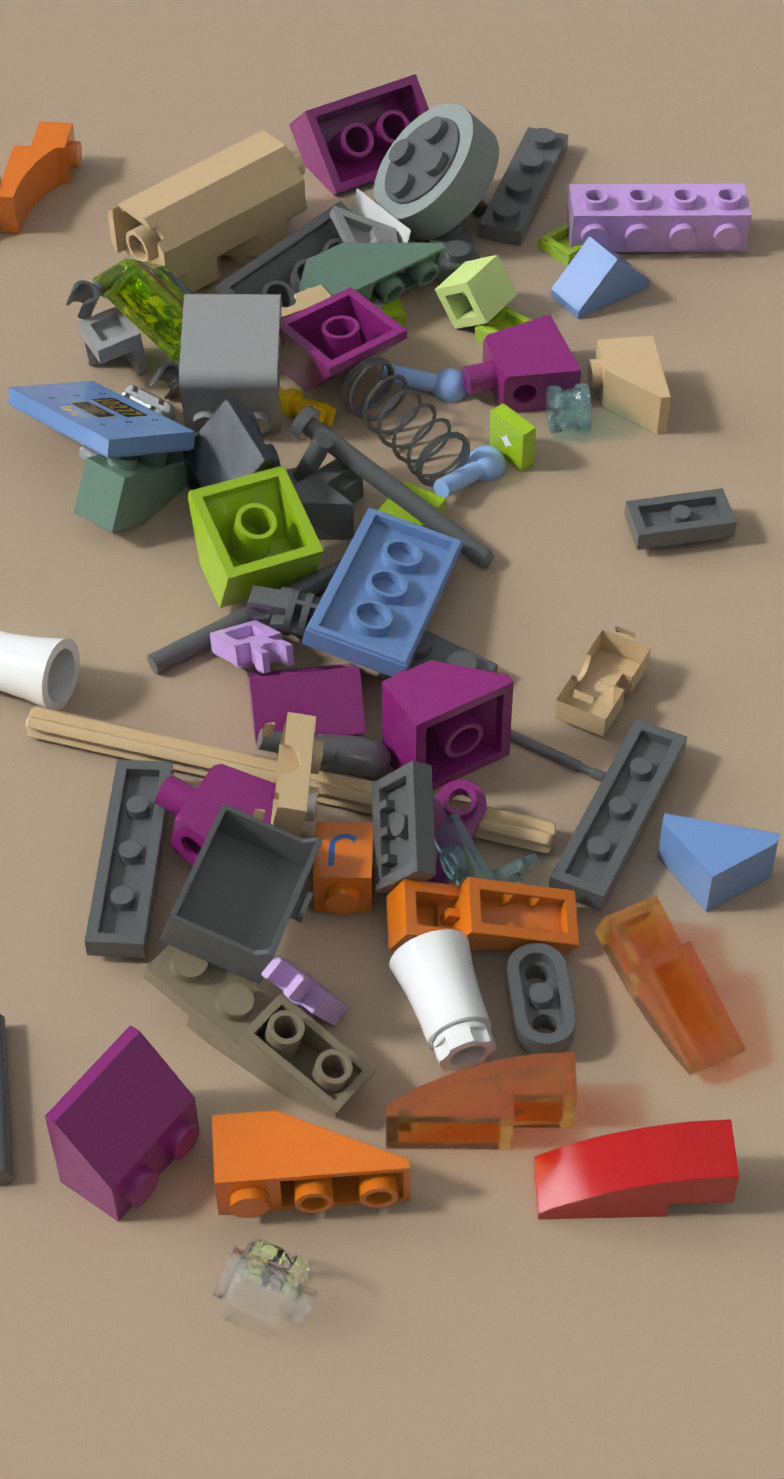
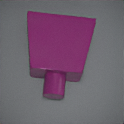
[462,315,581,413]
[155,764,276,865]

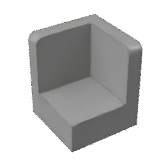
[78,306,147,375]

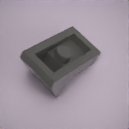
[293,459,364,540]

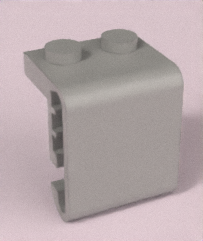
[179,294,282,434]

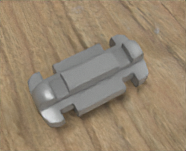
[120,385,175,420]

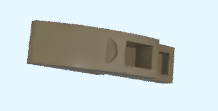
[144,945,375,1118]

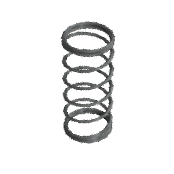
[341,357,470,487]

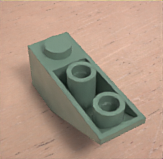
[299,243,446,304]
[74,451,187,533]

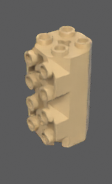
[108,130,307,301]

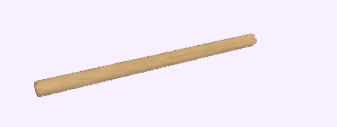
[25,706,556,854]

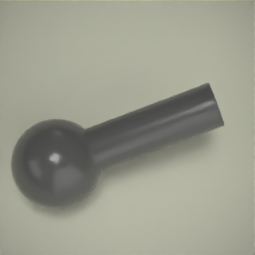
[286,432,333,485]

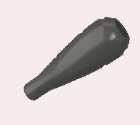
[257,728,391,781]

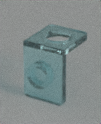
[434,813,540,886]

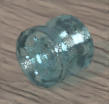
[546,383,592,434]

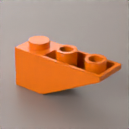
[212,1110,410,1218]

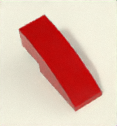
[534,1119,739,1219]

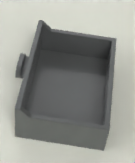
[160,803,323,984]

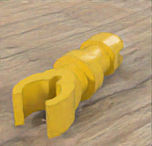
[279,387,337,427]

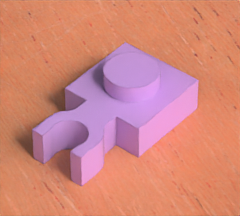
[210,620,295,674]
[261,955,349,1026]

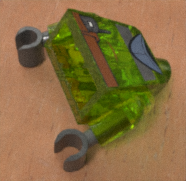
[66,259,194,399]

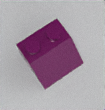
[279,287,408,392]
[382,660,514,790]
[247,663,366,744]
[45,1025,199,1222]

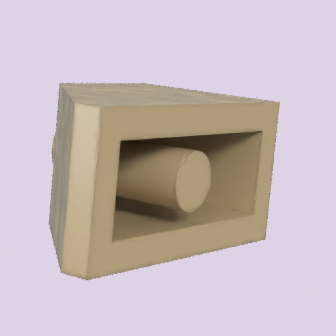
[588,335,671,434]

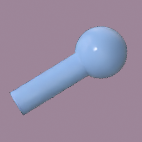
[380,363,467,402]
[433,445,506,498]

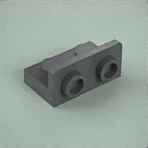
[372,761,437,895]

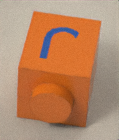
[313,822,374,915]

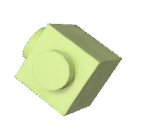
[435,255,518,329]

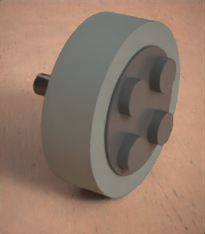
[373,103,499,241]

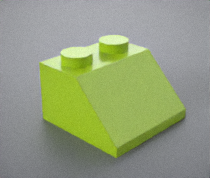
[188,465,324,608]

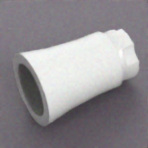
[0,631,80,711]
[389,929,496,1071]

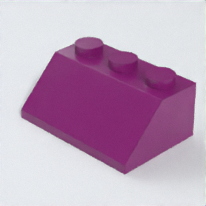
[289,74,429,195]

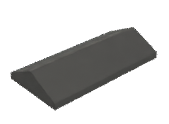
[215,201,351,307]

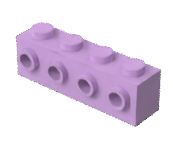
[566,183,752,252]

